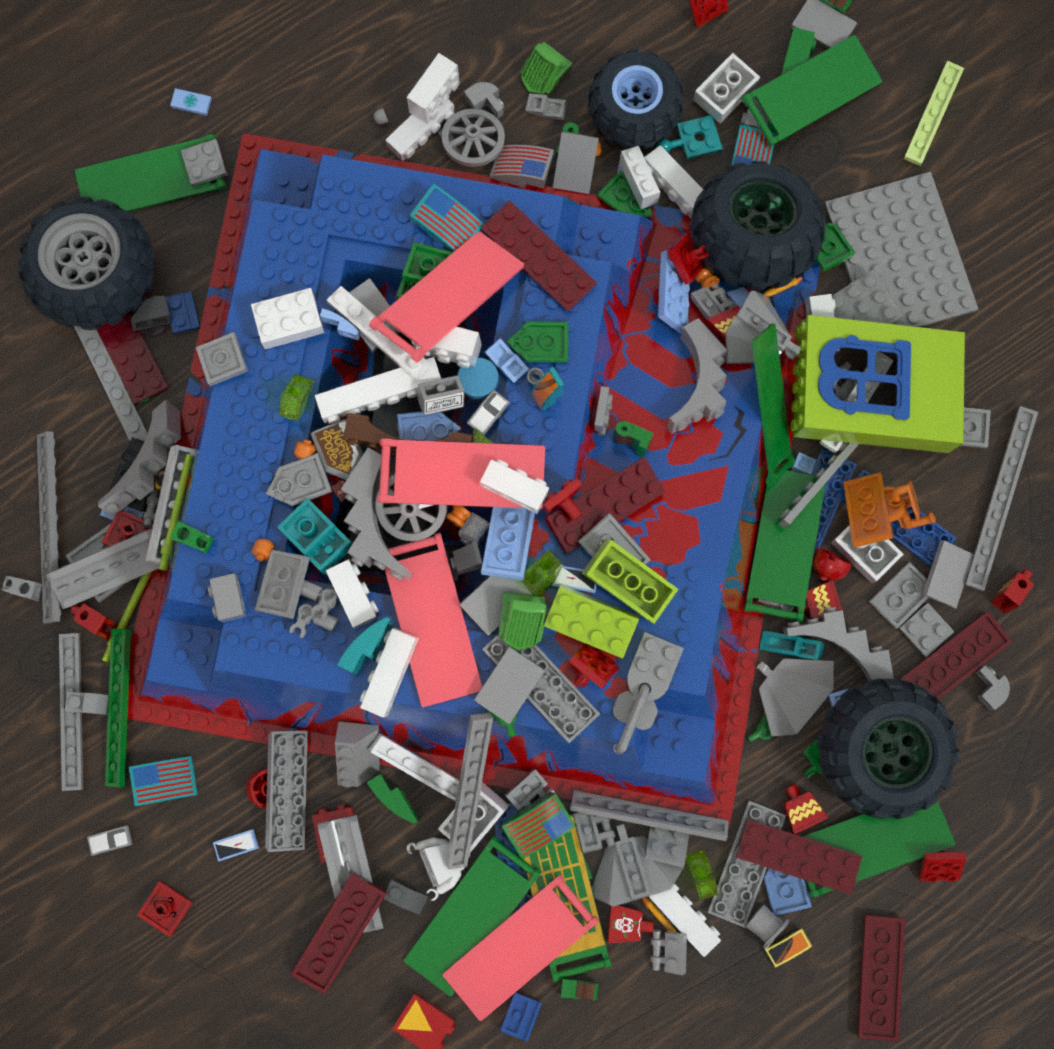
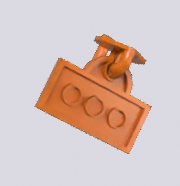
[843,472,936,547]

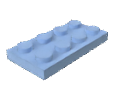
[658,250,690,334]
[481,507,535,581]

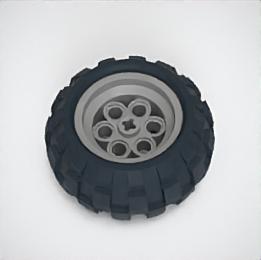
[18,197,155,330]

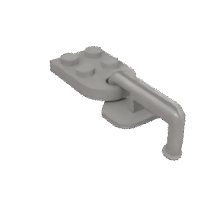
[613,632,684,754]

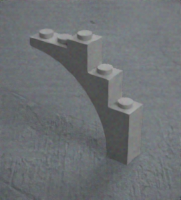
[667,318,727,434]
[98,400,181,517]
[341,448,413,581]
[783,607,894,681]

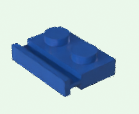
[165,291,200,335]
[500,992,542,1042]

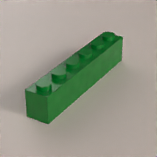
[767,27,817,141]

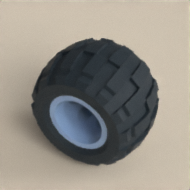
[588,49,684,150]

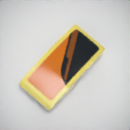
[765,928,812,968]

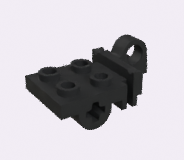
[107,437,161,512]

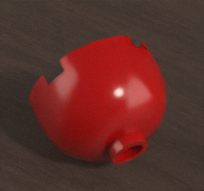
[813,547,852,582]
[246,768,267,808]

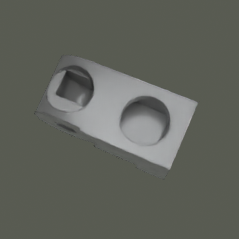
[1,576,42,601]

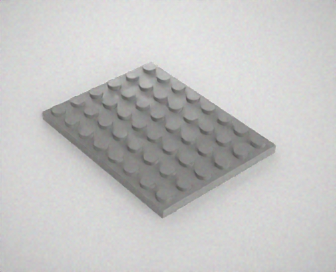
[824,172,978,327]

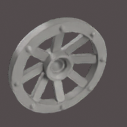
[442,108,505,167]
[375,474,447,541]

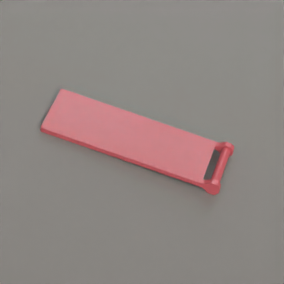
[369,231,524,363]
[377,439,545,509]
[385,533,482,707]
[443,874,599,1021]

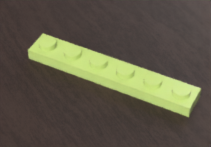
[903,61,964,166]

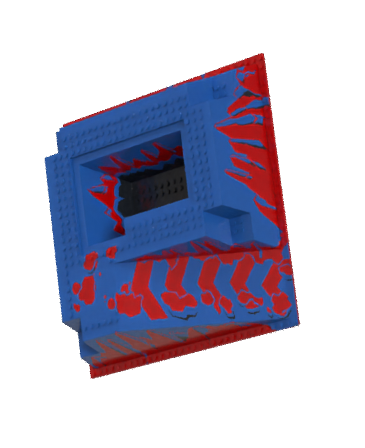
[127,134,820,828]

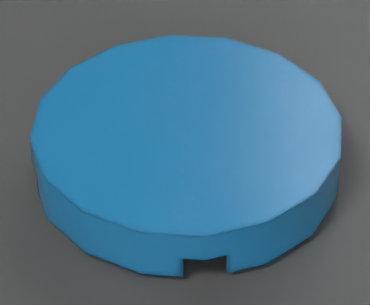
[458,358,499,399]

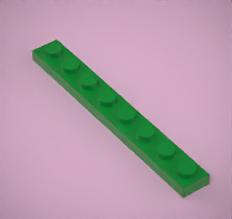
[105,629,131,787]

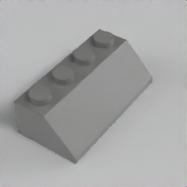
[335,722,380,787]

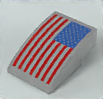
[489,145,554,189]

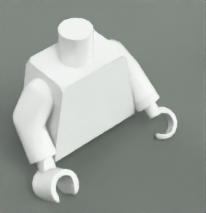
[407,837,470,901]

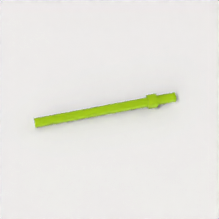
[159,454,194,571]
[102,571,153,663]

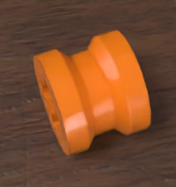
[695,268,719,291]
[445,506,472,528]

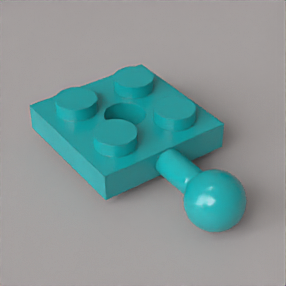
[657,115,723,160]

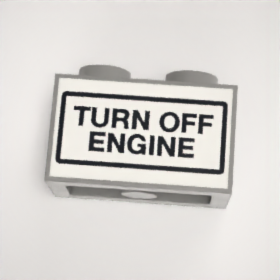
[418,376,464,415]

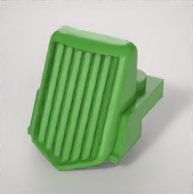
[520,42,573,95]
[499,592,546,651]

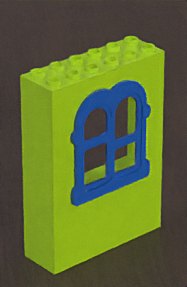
[791,315,965,453]

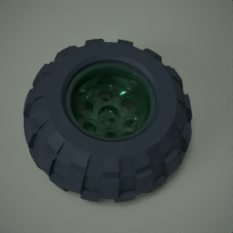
[690,161,825,291]
[817,678,960,819]

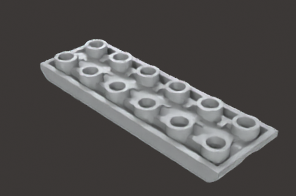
[45,528,160,609]
[482,634,600,743]
[265,731,308,852]
[707,801,786,928]
[318,815,384,933]

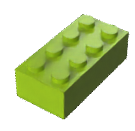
[582,539,679,624]
[544,584,639,658]

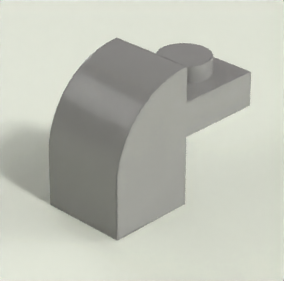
[464,82,504,119]
[975,665,1010,711]
[65,692,109,715]

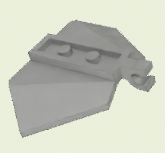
[726,291,801,364]
[756,659,834,736]
[592,824,684,907]

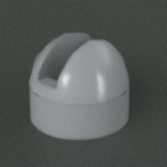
[374,108,388,124]
[527,368,544,385]

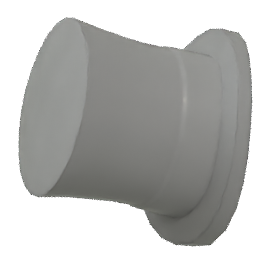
[746,904,789,949]

